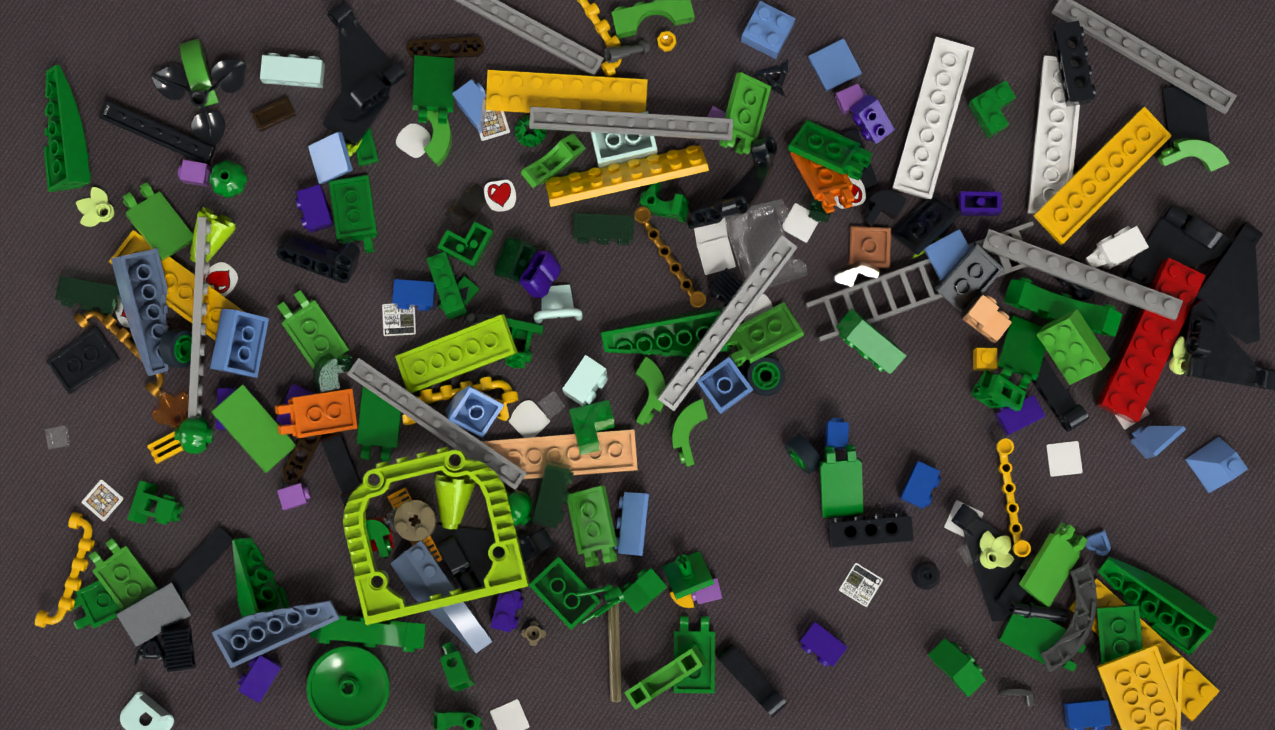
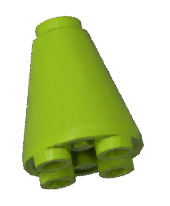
[189,206,236,263]
[435,473,475,529]

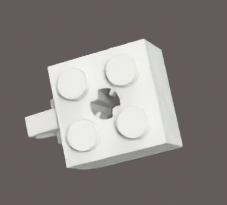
[1085,226,1149,270]

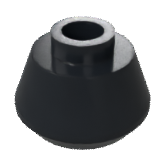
[912,562,940,590]

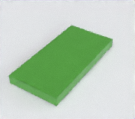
[211,385,296,473]

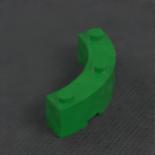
[1004,278,1122,337]
[310,615,426,652]

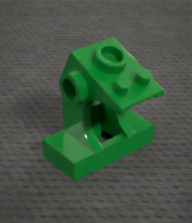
[639,182,690,223]
[505,318,544,369]
[971,370,1026,411]
[127,481,184,525]
[433,710,483,730]

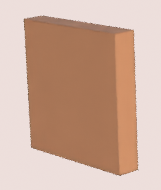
[849,226,891,269]

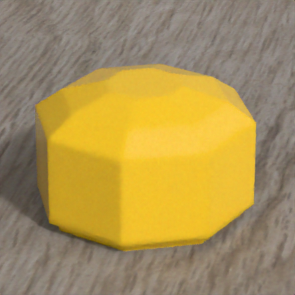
[657,31,676,52]

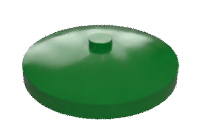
[307,646,390,730]

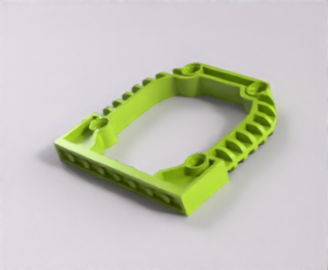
[343,447,529,625]

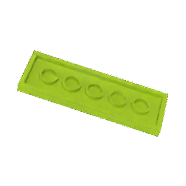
[395,314,518,394]

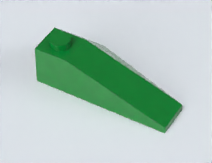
[232,538,289,618]

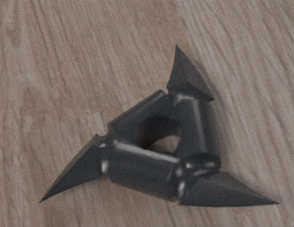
[753,58,788,97]
[134,636,166,666]

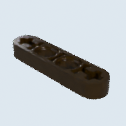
[406,37,485,59]
[283,434,324,484]

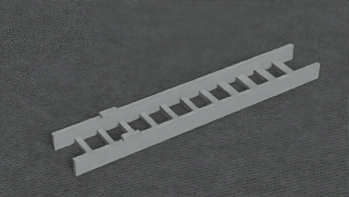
[805,221,1034,343]

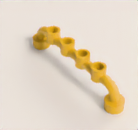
[577,0,622,77]
[402,377,519,425]
[996,438,1031,557]
[35,512,95,628]

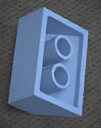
[210,309,269,378]
[614,492,649,556]

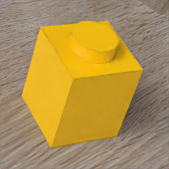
[973,348,997,371]

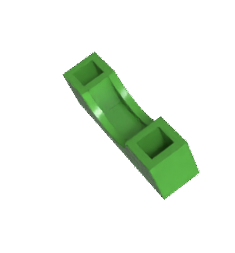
[611,0,695,39]
[624,645,708,710]

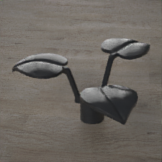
[152,59,246,146]

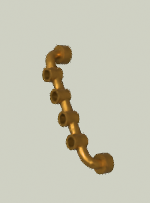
[635,207,706,308]
[73,310,165,398]

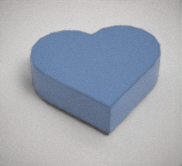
[1085,530,1111,556]

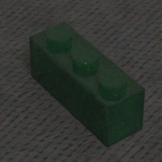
[573,213,635,246]
[55,276,122,315]
[533,460,574,528]

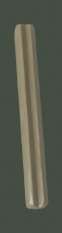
[608,603,621,702]

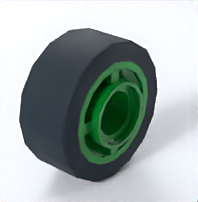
[160,329,192,368]
[746,357,785,396]
[785,435,822,474]

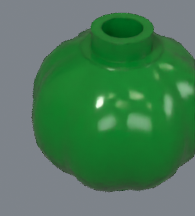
[209,160,248,198]
[174,415,213,454]
[506,490,532,526]

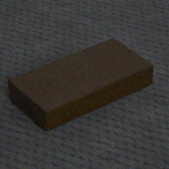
[251,96,296,132]

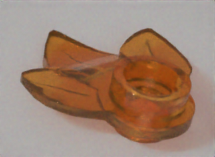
[151,392,189,429]

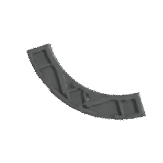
[1040,563,1097,672]

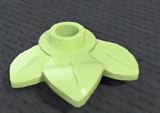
[76,187,115,227]
[1169,336,1189,375]
[979,531,1014,569]

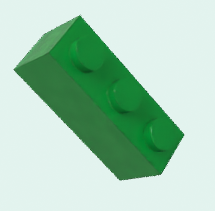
[426,252,467,320]

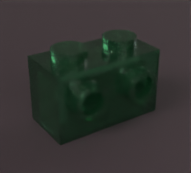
[493,237,537,284]

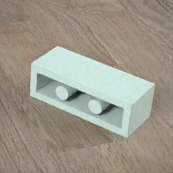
[260,53,325,88]

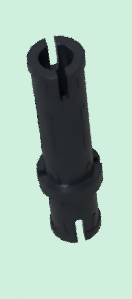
[1008,601,1068,623]

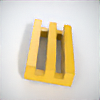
[147,431,184,464]

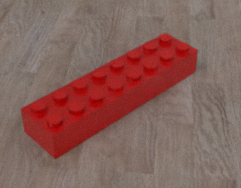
[1096,258,1206,423]

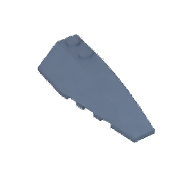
[111,248,168,376]
[390,540,493,653]
[211,600,340,668]

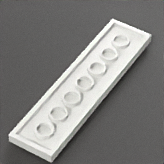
[892,37,974,199]
[1027,56,1082,214]

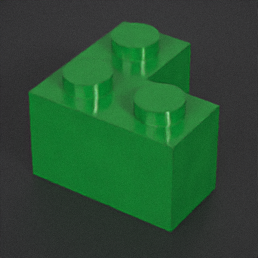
[968,81,1016,139]
[437,221,494,270]
[569,400,615,455]
[621,568,667,614]
[928,638,986,697]

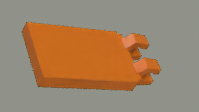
[790,152,855,213]
[275,388,358,438]

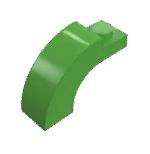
[180,38,219,108]
[424,111,452,167]
[521,133,586,188]
[1157,138,1229,172]
[635,357,666,427]
[672,399,708,467]

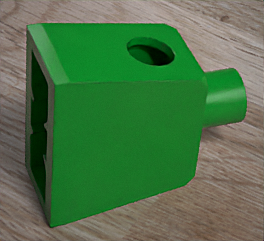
[440,642,475,692]

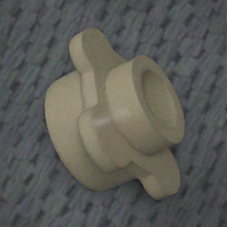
[521,621,546,646]

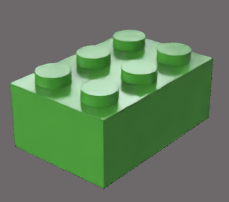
[1036,309,1110,385]

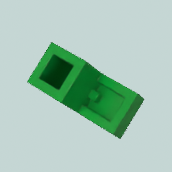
[366,520,392,558]

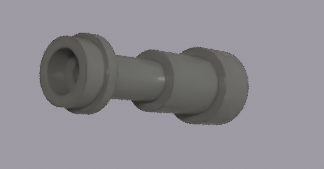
[604,41,650,63]

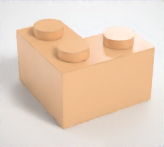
[962,295,1012,343]

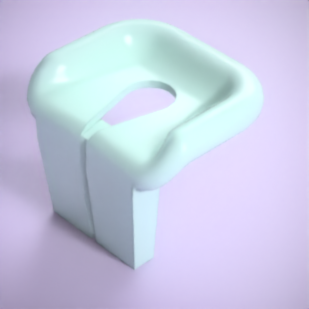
[533,285,583,324]
[120,691,174,730]

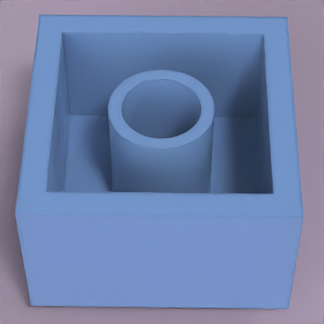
[741,1,796,59]
[696,357,753,415]

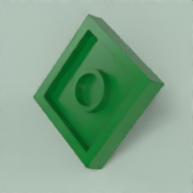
[662,551,714,600]

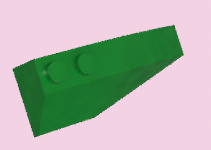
[44,65,91,192]
[601,307,728,357]
[1097,557,1218,656]

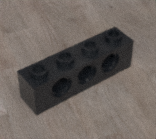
[1051,21,1096,107]
[828,513,914,548]

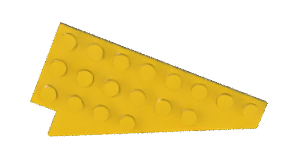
[1096,644,1183,730]

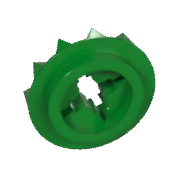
[515,115,546,147]

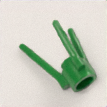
[576,584,624,624]

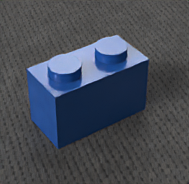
[392,279,436,312]
[824,418,849,450]
[899,461,941,509]
[1063,699,1111,730]

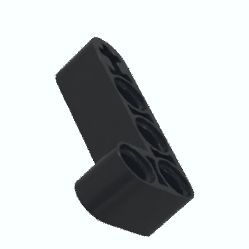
[276,235,360,283]
[1031,357,1089,432]
[320,432,362,506]
[716,644,788,718]

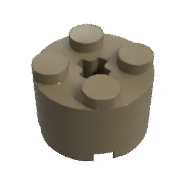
[394,500,437,542]

